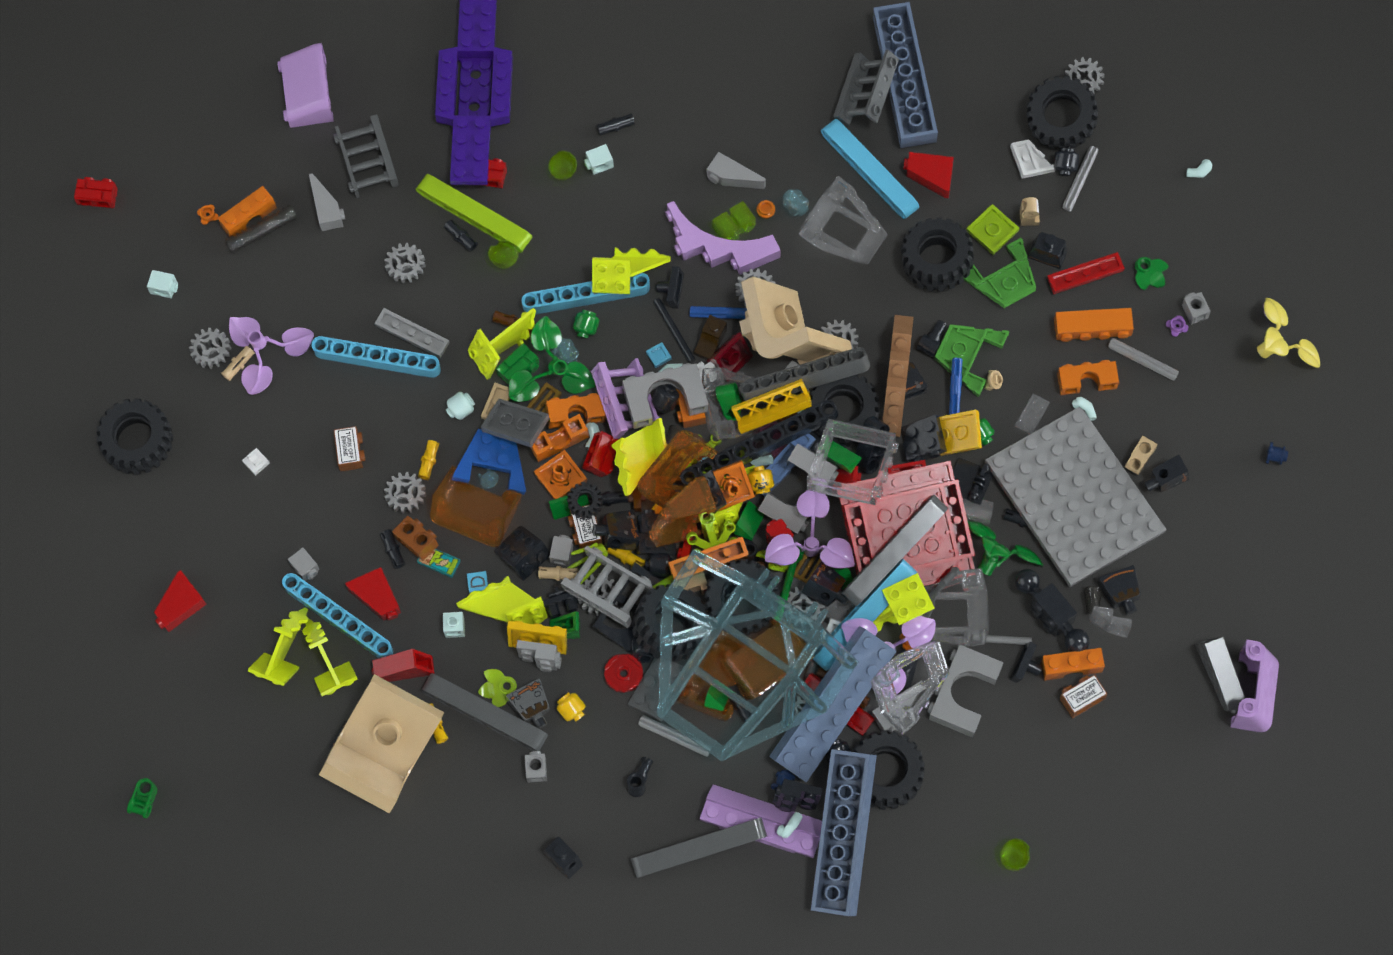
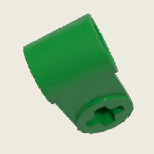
[716,382,742,421]
[127,778,158,819]

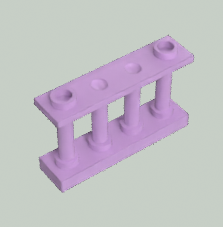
[591,358,659,439]

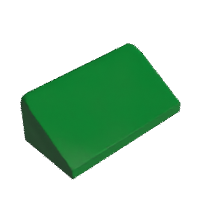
[818,440,862,474]
[549,494,589,520]
[734,501,765,541]
[704,681,729,711]

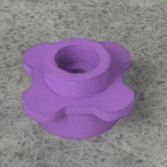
[1166,316,1188,337]

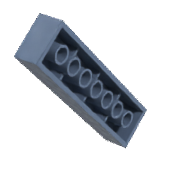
[873,2,938,148]
[769,626,896,782]
[811,749,877,916]

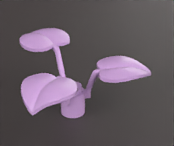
[229,317,314,395]
[765,487,855,568]
[841,616,936,700]

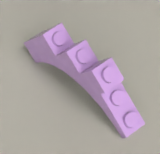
[665,201,781,275]

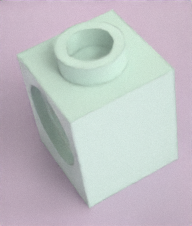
[584,144,614,175]
[147,270,178,299]
[443,612,465,638]

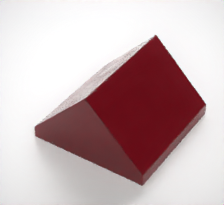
[707,332,753,382]

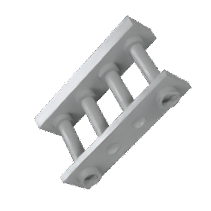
[561,546,653,628]

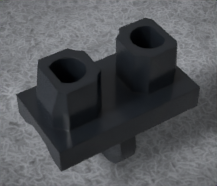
[543,585,578,619]

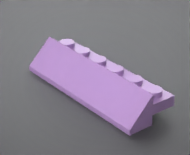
[700,784,822,858]

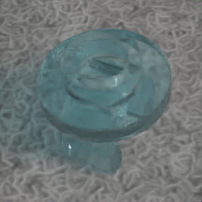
[478,469,499,489]

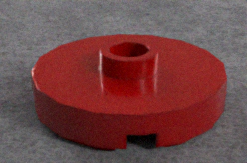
[604,654,643,693]

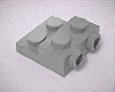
[516,640,562,672]

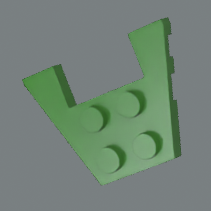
[963,238,1036,308]
[934,325,1009,397]

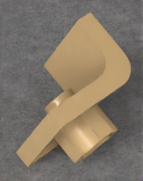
[739,277,852,364]
[319,674,444,813]

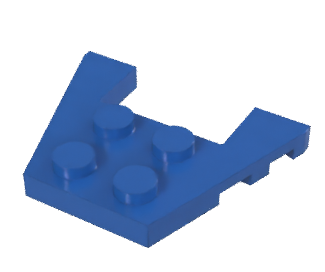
[451,429,526,495]

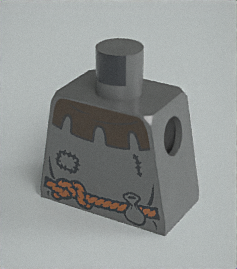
[506,679,550,729]

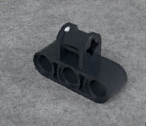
[856,416,896,474]

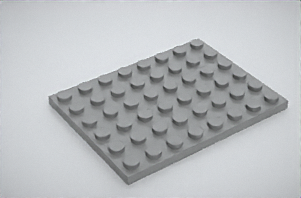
[985,407,1167,587]

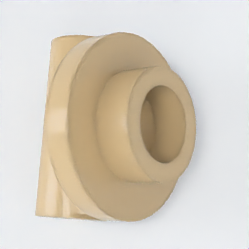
[985,370,1003,391]

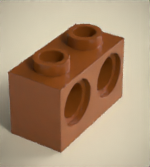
[392,516,439,561]

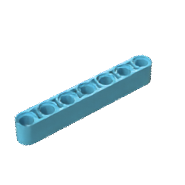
[821,119,919,219]
[522,273,650,315]
[312,336,441,378]
[811,559,917,671]
[282,573,393,659]

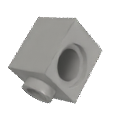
[1182,292,1211,325]
[549,535,574,567]
[288,548,320,581]
[525,751,547,783]

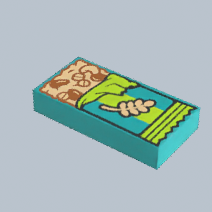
[417,549,461,578]

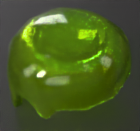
[548,151,577,180]
[488,241,519,269]
[1000,838,1030,871]

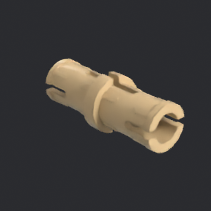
[221,346,255,381]
[538,566,579,581]

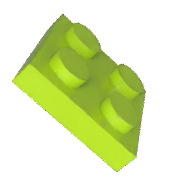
[966,204,1019,255]

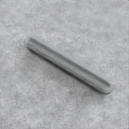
[1062,146,1099,212]
[1108,338,1179,381]
[638,715,712,757]

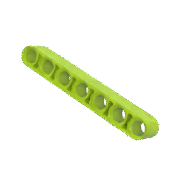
[416,174,532,253]

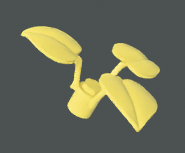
[1257,298,1320,368]

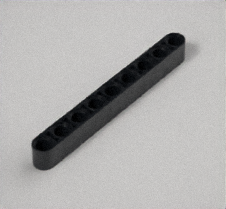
[680,400,839,487]

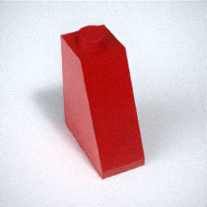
[904,152,954,199]
[346,567,401,621]
[154,570,206,632]
[372,649,435,682]

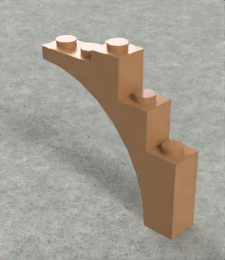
[883,315,913,437]

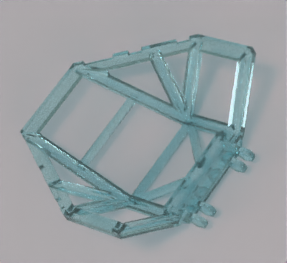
[657,549,859,761]

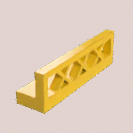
[731,379,812,434]

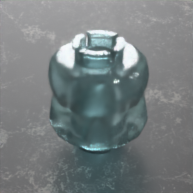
[782,189,809,216]
[552,338,579,365]

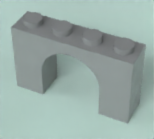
[622,363,709,429]
[758,443,839,534]
[927,645,1004,738]

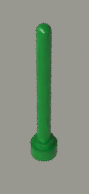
[775,546,804,621]

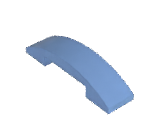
[762,433,816,497]

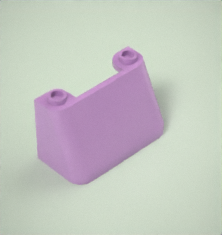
[278,43,334,128]
[1230,640,1279,732]

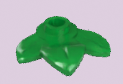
[1135,257,1169,290]

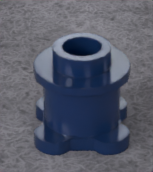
[1266,442,1288,465]
[771,770,795,791]

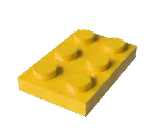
[939,410,982,456]
[507,621,567,655]

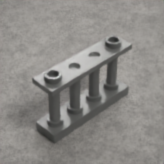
[833,50,899,126]
[333,114,399,198]

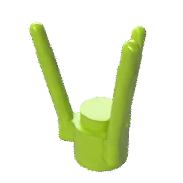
[567,543,608,584]

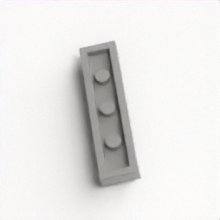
[374,308,450,358]

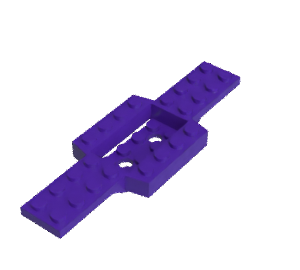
[435,0,513,185]

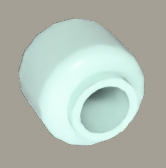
[446,392,475,420]

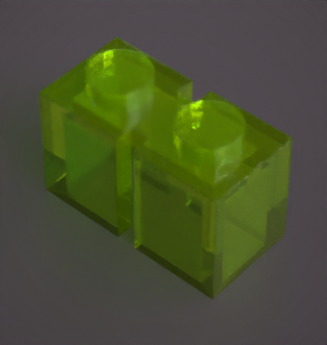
[712,201,756,240]

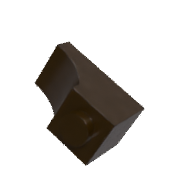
[694,315,727,361]

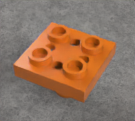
[534,450,588,499]
[713,460,755,511]

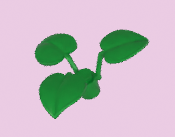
[508,316,595,402]
[968,521,1044,576]

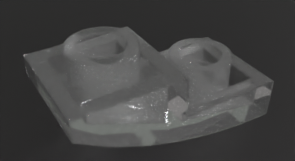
[1015,394,1050,434]

